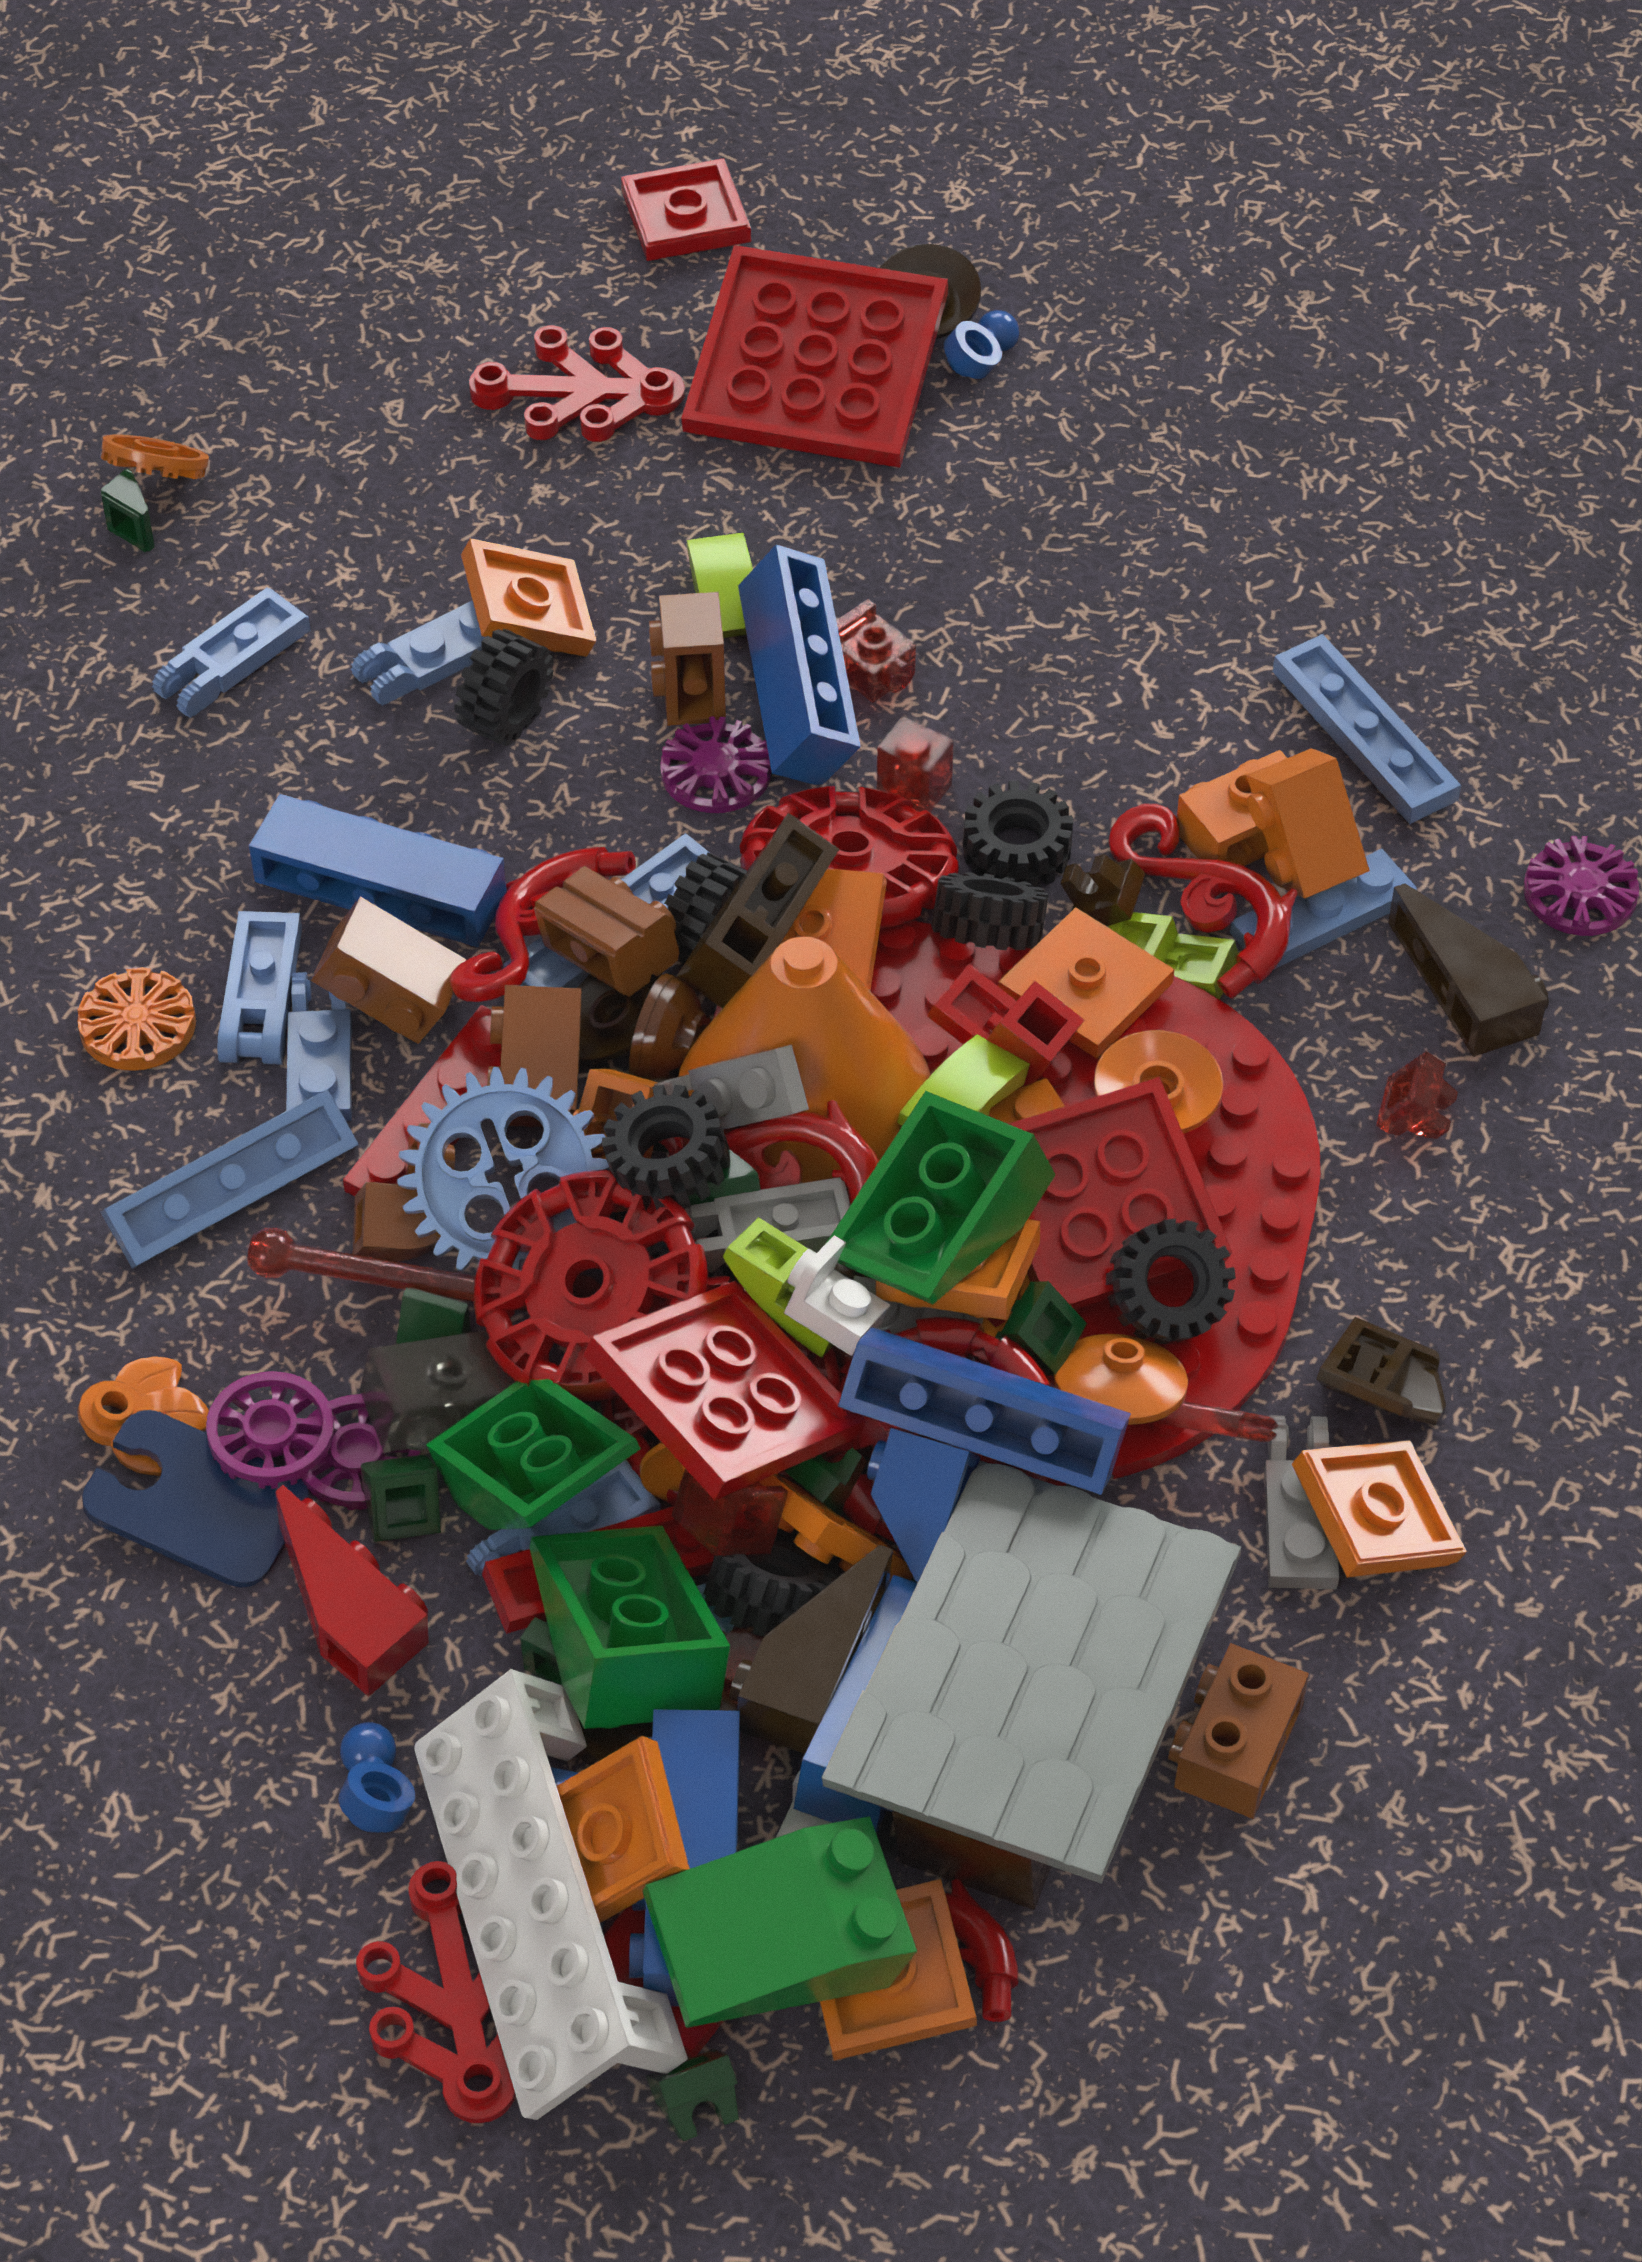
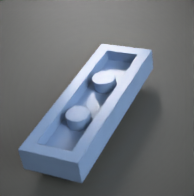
[1230,848,1417,969]

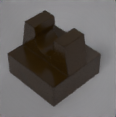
[1060,854,1145,926]

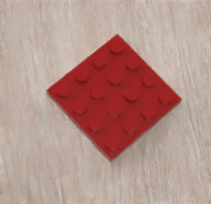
[681,245,948,468]

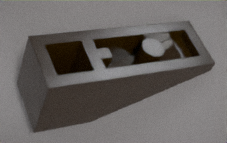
[677,813,839,1009]
[1388,883,1549,1057]
[729,1545,893,1754]

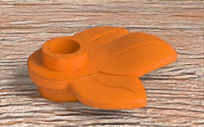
[78,1357,209,1476]

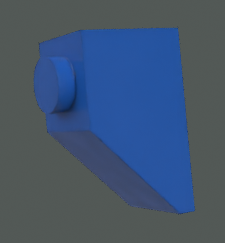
[867,1428,981,1582]

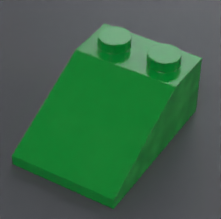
[826,1091,1056,1305]
[426,1379,641,1530]
[530,1526,730,1729]
[642,1816,917,2028]

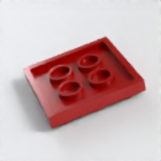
[1009,1077,1232,1310]
[583,1281,866,1501]

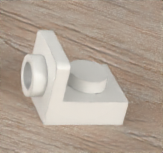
[784,1235,890,1356]

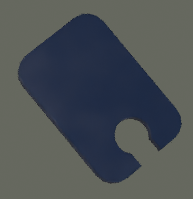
[82,1410,309,1588]

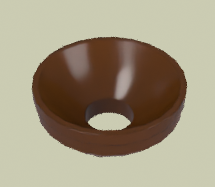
[629,973,710,1083]

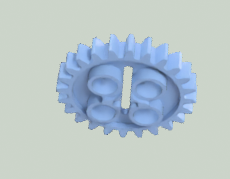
[397,1067,610,1272]

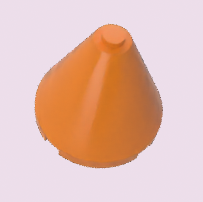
[678,937,931,1183]

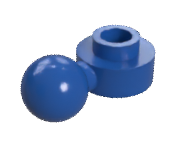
[944,310,1020,379]
[338,1722,415,1832]

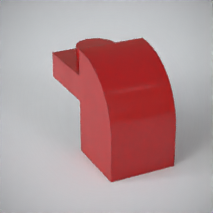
[927,964,1085,1087]

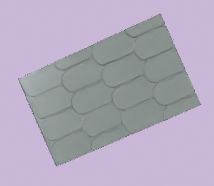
[822,1460,1241,1910]

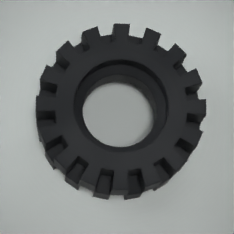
[454,629,554,746]
[963,780,1073,887]
[664,853,747,964]
[931,873,1049,951]
[602,1084,730,1210]
[1106,1219,1236,1344]
[703,1531,838,1636]

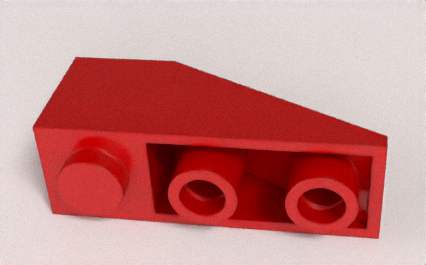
[276,1485,429,1697]

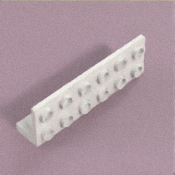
[414,1669,688,2120]

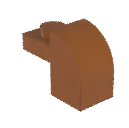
[352,1123,455,1262]

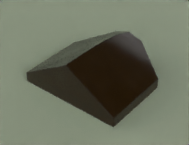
[1316,1317,1446,1425]

